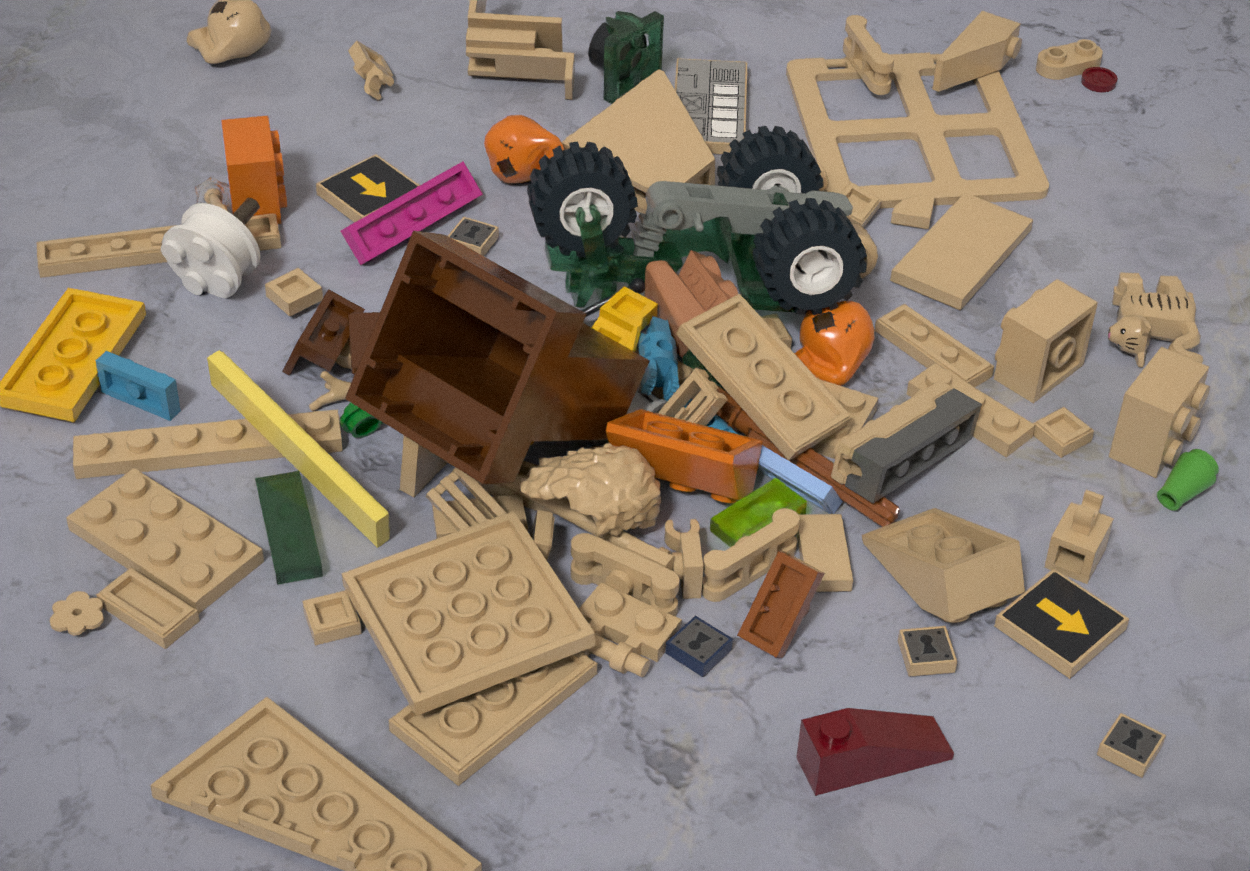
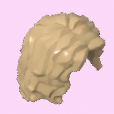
[520,443,661,538]

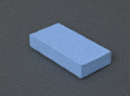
[758,445,843,514]

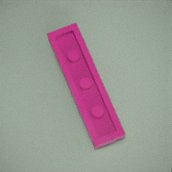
[340,161,483,265]

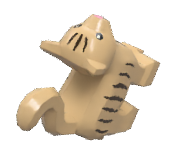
[1108,272,1204,367]

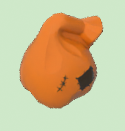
[484,115,564,184]
[794,301,874,386]

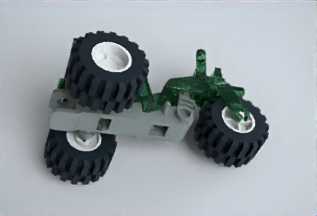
[527,126,867,315]

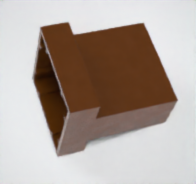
[345,231,650,485]

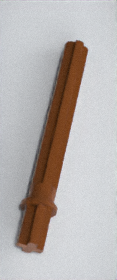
[716,385,901,527]

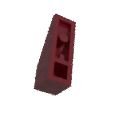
[796,708,954,796]

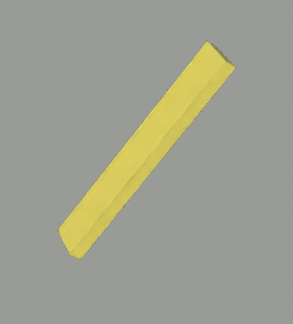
[207,350,390,548]

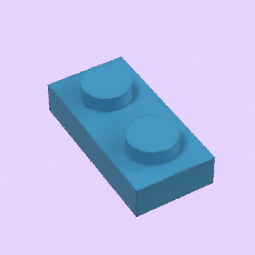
[95,351,181,421]

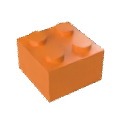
[221,115,287,224]

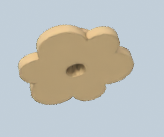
[49,591,104,636]

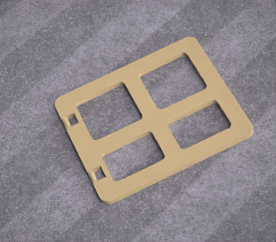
[786,52,1049,209]

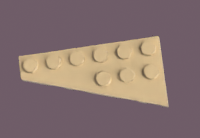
[150,697,482,871]

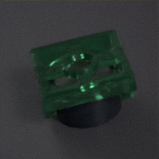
[588,11,664,104]

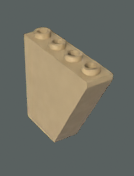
[562,69,715,214]

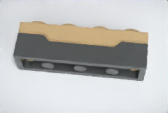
[831,380,982,503]

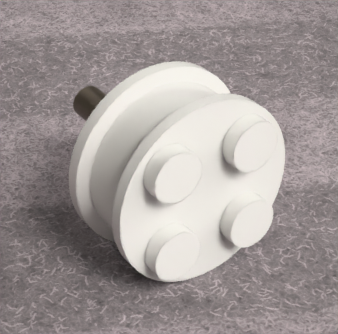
[161,198,261,298]

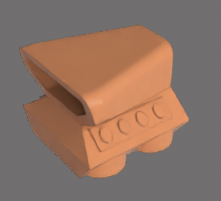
[644,250,738,358]

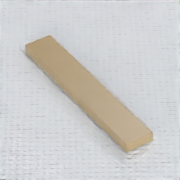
[36,213,281,278]

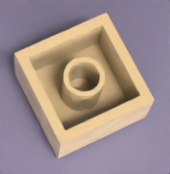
[994,279,1098,404]
[1109,346,1210,478]

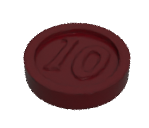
[1081,67,1118,93]

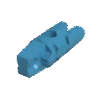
[638,317,680,401]

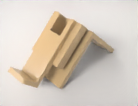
[466,0,575,100]

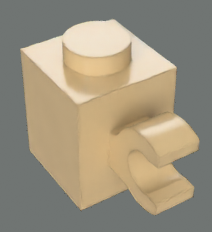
[1044,489,1114,584]

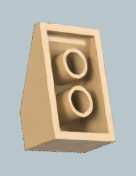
[862,508,1025,623]

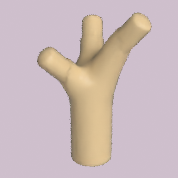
[309,371,351,412]

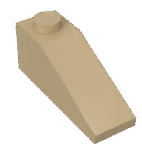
[932,11,1022,92]

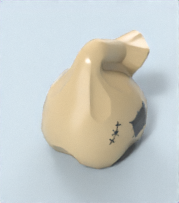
[187,0,271,64]

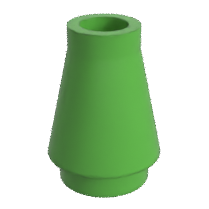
[1157,449,1219,511]

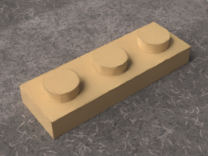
[906,363,1035,458]

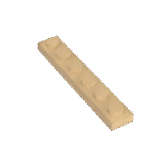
[73,409,343,479]

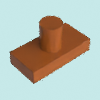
[737,551,825,658]

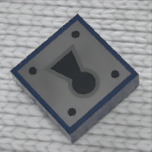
[665,615,733,677]

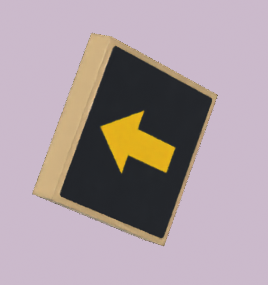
[316,154,420,223]
[994,569,1129,679]

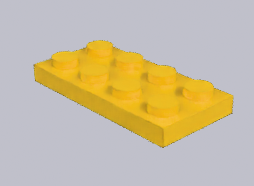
[0,287,146,422]

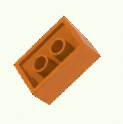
[606,409,763,503]

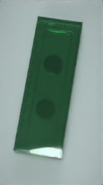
[255,471,323,585]

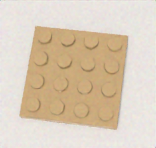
[341,511,595,716]

